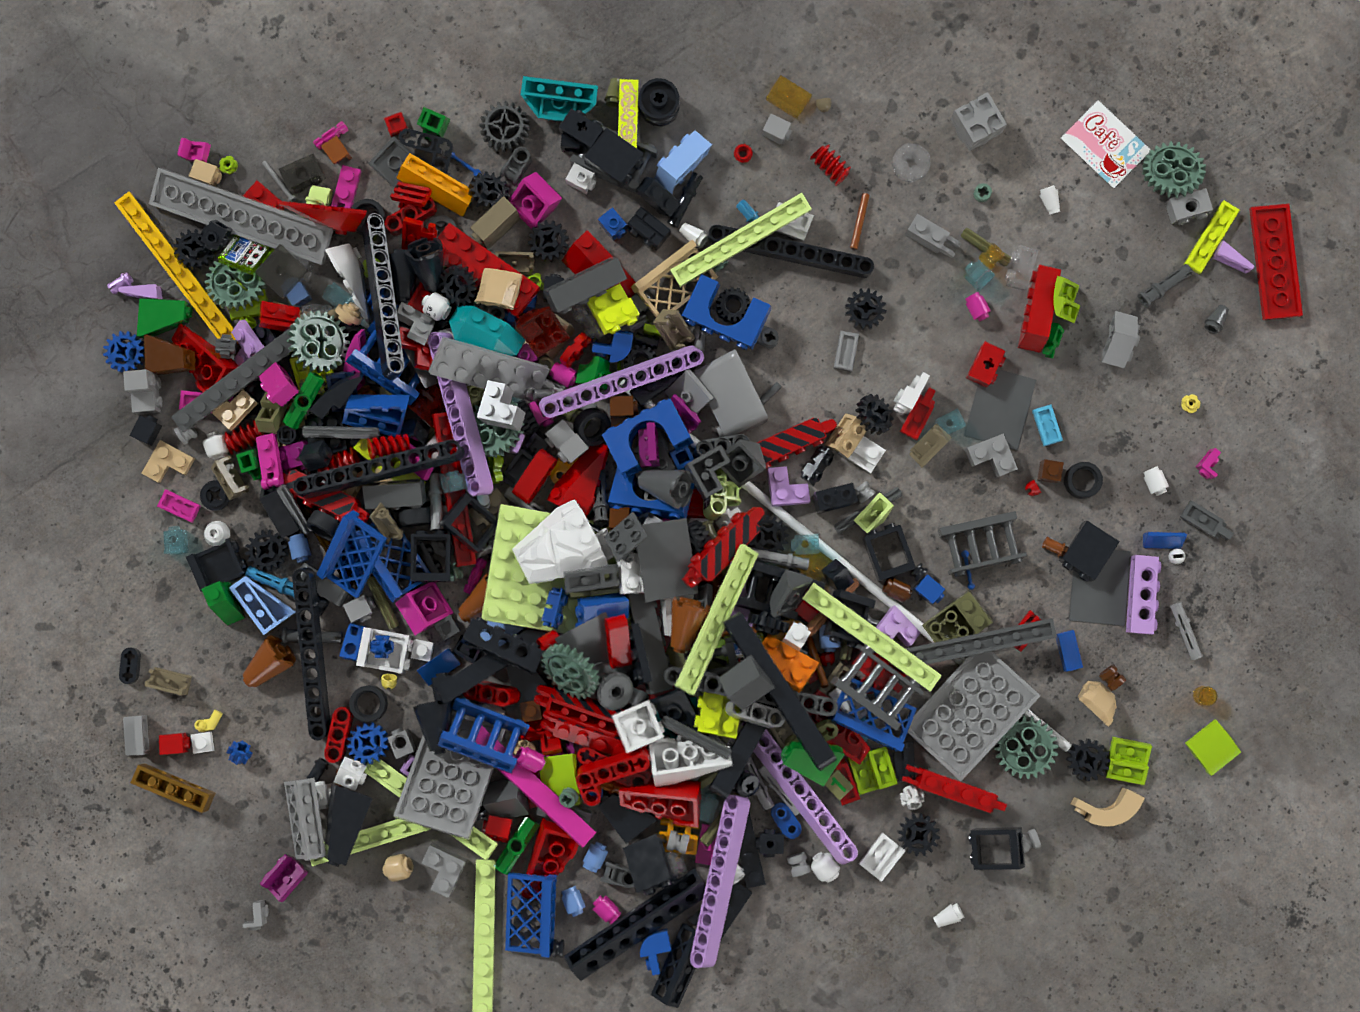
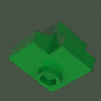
[417,107,451,142]
[575,356,613,391]
[236,449,273,481]

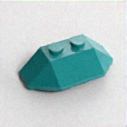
[521,76,598,121]
[449,306,526,357]

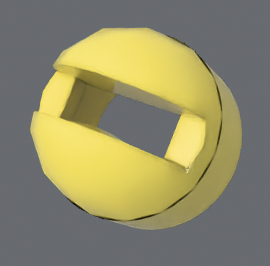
[381,674,397,690]

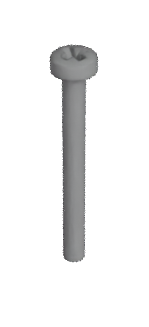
[262,161,297,202]

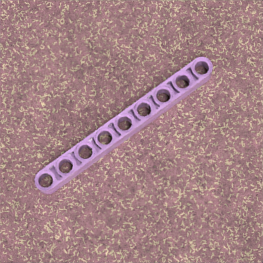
[428,332,493,496]
[539,346,704,418]
[739,721,858,864]
[690,795,750,968]

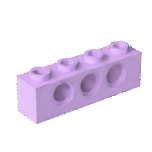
[1126,555,1161,634]

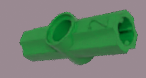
[282,371,325,429]
[493,816,540,875]

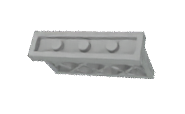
[284,778,326,860]

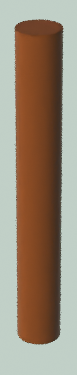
[850,193,870,250]
[806,636,829,688]

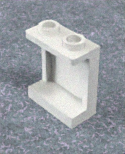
[356,627,414,674]

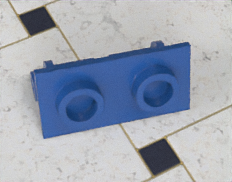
[541,587,568,630]

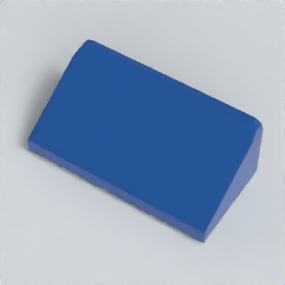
[1143,532,1187,549]
[1056,630,1083,672]
[417,648,461,686]

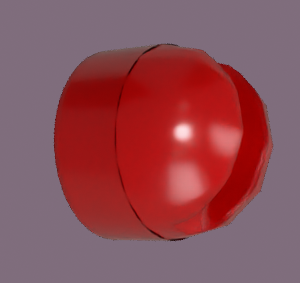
[1025,479,1041,496]
[819,652,835,667]

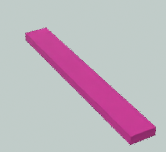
[475,725,596,848]

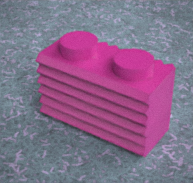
[259,362,298,406]

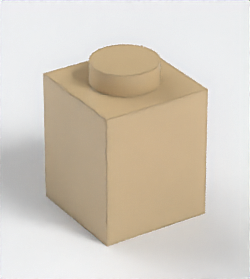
[189,159,222,187]

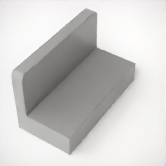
[123,715,150,756]

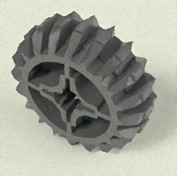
[479,101,531,153]

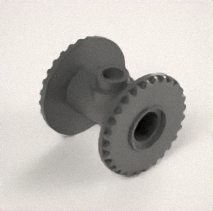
[591,662,633,710]

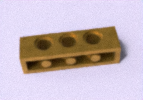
[130,764,216,813]

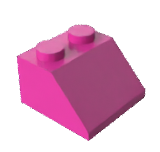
[509,172,562,229]
[395,582,453,636]

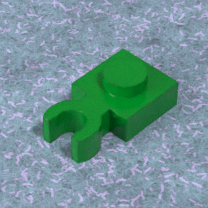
[1042,322,1064,359]

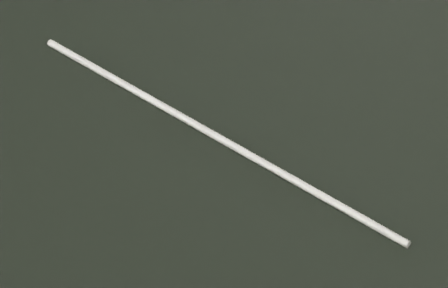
[619,379,1072,752]

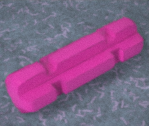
[313,122,348,150]
[463,558,487,594]

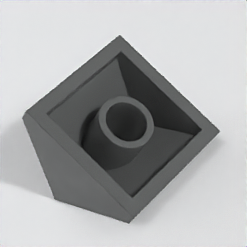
[721,439,766,488]
[769,570,813,618]
[719,655,775,710]
[482,778,531,819]

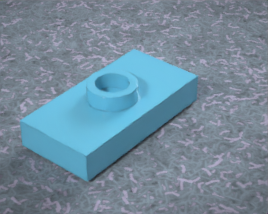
[1032,404,1063,447]

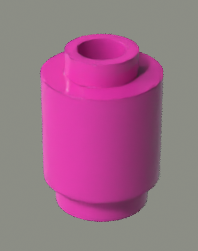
[965,292,991,322]
[549,362,577,388]
[515,747,545,773]
[592,895,621,924]

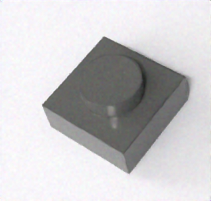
[434,615,461,641]

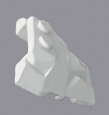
[512,499,608,584]

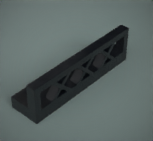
[651,923,696,1008]

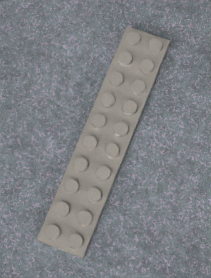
[149,168,333,265]

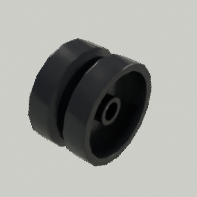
[638,78,680,126]

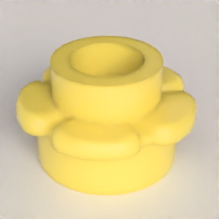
[1181,394,1200,413]

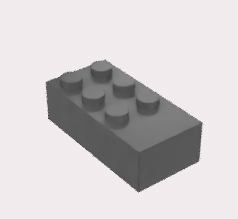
[543,257,627,314]

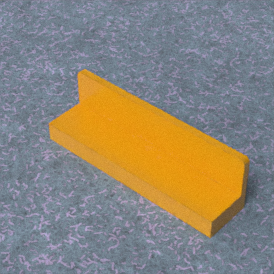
[397,153,472,216]

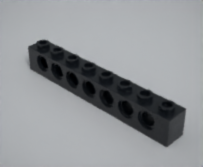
[564,868,706,981]

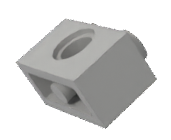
[1165,188,1213,225]

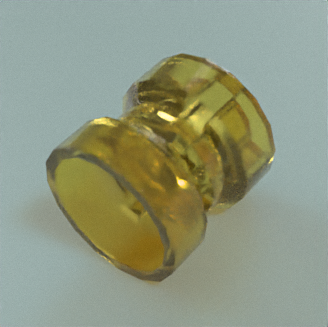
[979,243,1006,270]
[1193,686,1218,706]

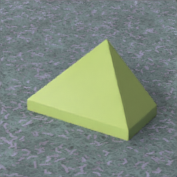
[853,493,894,534]

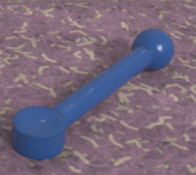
[452,152,481,177]
[961,550,975,590]

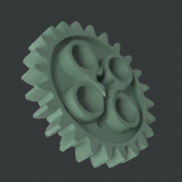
[1142,141,1206,198]
[205,252,268,311]
[287,310,350,373]
[474,399,524,458]
[541,643,600,699]
[994,715,1059,779]

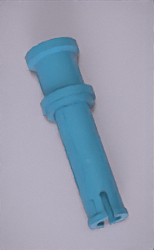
[245,566,295,600]

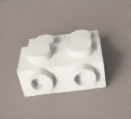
[893,372,930,415]
[617,553,644,594]
[611,700,665,753]

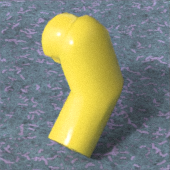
[194,710,223,732]

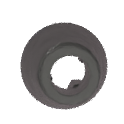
[1204,305,1229,334]

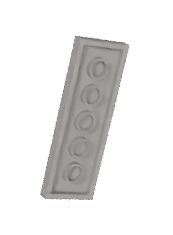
[429,337,550,402]

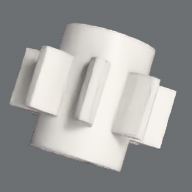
[900,785,925,810]

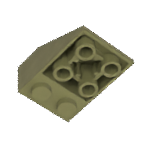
[922,589,993,642]

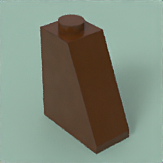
[144,335,196,375]

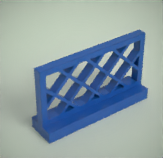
[316,510,387,599]
[350,513,430,603]
[828,678,917,752]
[505,873,557,958]

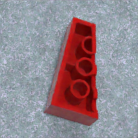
[1018,265,1061,353]

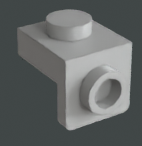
[243,900,269,931]

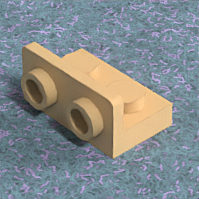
[825,413,867,458]

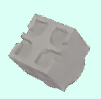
[950,92,1007,151]

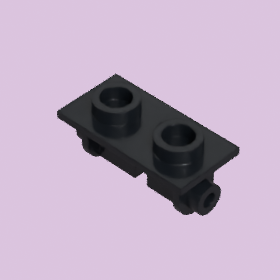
[800,445,834,486]
[894,742,915,782]

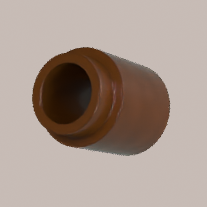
[882,578,912,603]

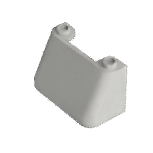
[693,349,768,437]

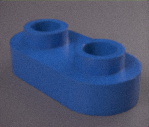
[771,802,802,839]

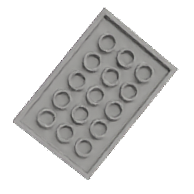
[908,651,1041,781]
[394,711,507,840]

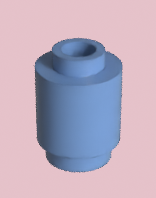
[288,534,311,563]
[583,842,608,873]
[561,886,586,917]

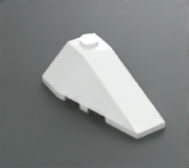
[325,244,371,323]
[649,738,732,787]

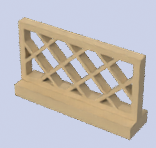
[630,239,718,318]

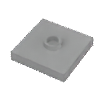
[665,369,714,414]

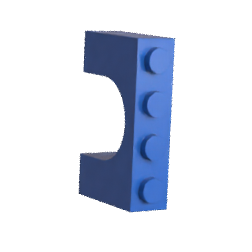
[682,274,772,350]
[602,398,694,479]
[608,466,694,520]
[575,592,629,627]

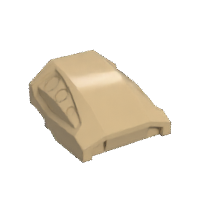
[475,268,522,310]
[1078,681,1117,726]

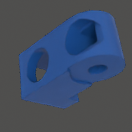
[339,623,366,662]

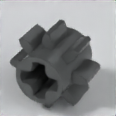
[215,334,237,359]

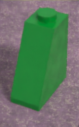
[137,298,192,339]
[202,581,246,626]
[781,741,844,787]

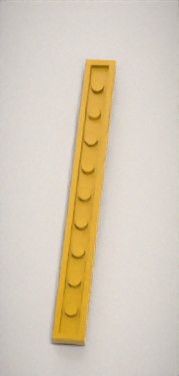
[114,191,239,344]

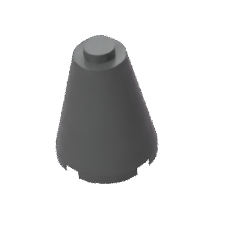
[638,470,694,509]

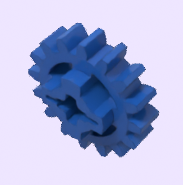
[103,331,145,373]
[347,722,389,765]

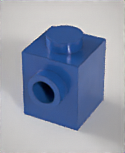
[598,207,628,240]

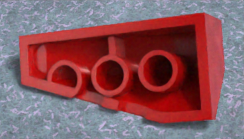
[279,201,367,235]
[561,230,637,298]
[171,324,238,392]
[547,444,609,518]
[804,690,870,765]
[619,781,702,827]
[521,818,579,901]

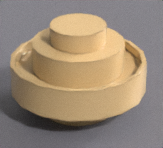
[335,302,363,326]

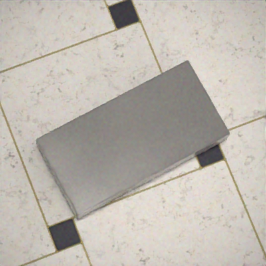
[833,331,859,372]

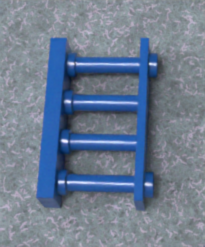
[346,321,420,405]
[438,698,530,773]

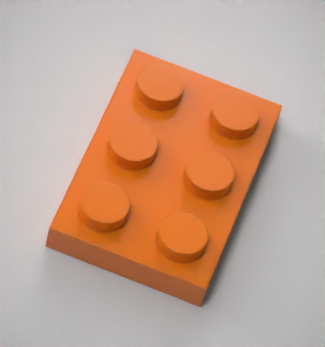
[762,634,819,693]

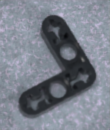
[399,129,453,174]

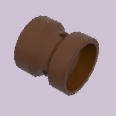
[1099,664,1126,691]

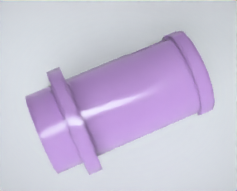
[107,272,134,295]

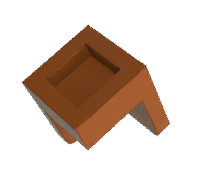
[321,135,352,164]

